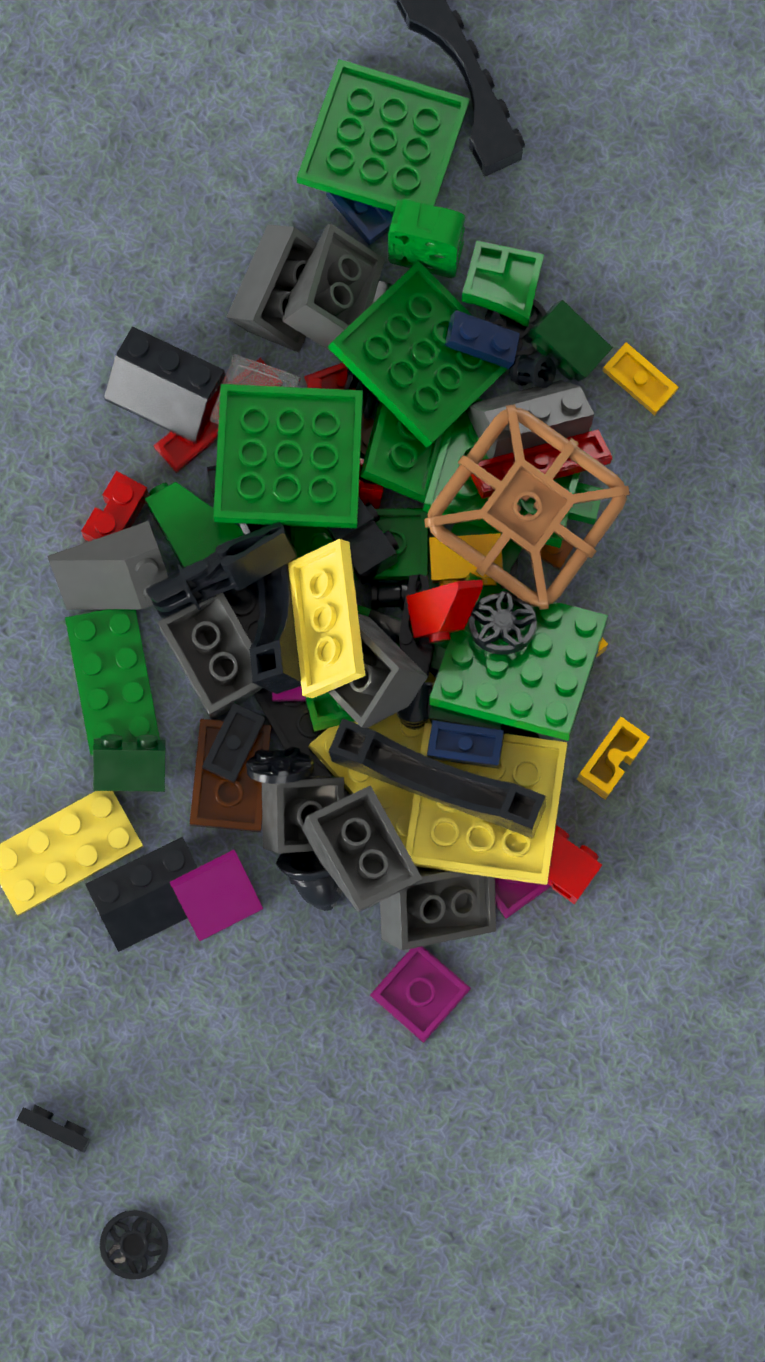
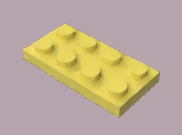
[288,539,365,698]
[0,791,144,916]

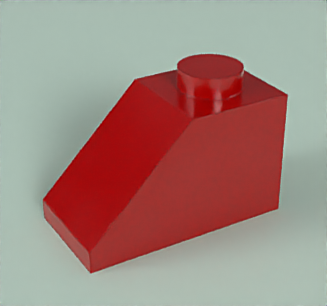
[406,580,483,643]

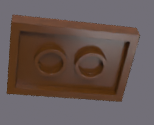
[190,719,272,832]

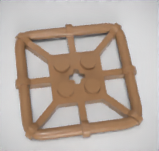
[424,404,630,610]

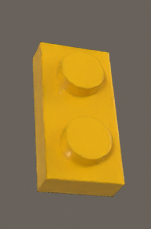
[602,342,679,416]

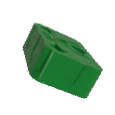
[388,199,466,278]

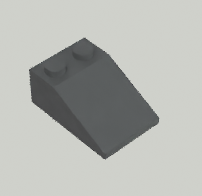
[282,223,385,353]
[47,521,168,610]
[302,785,423,912]
[380,867,496,950]

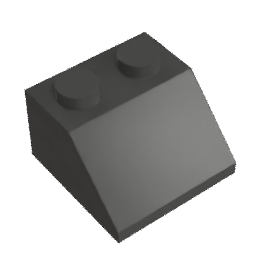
[262,776,344,853]

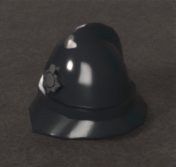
[276,851,343,911]

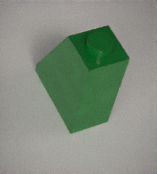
[145,482,244,568]

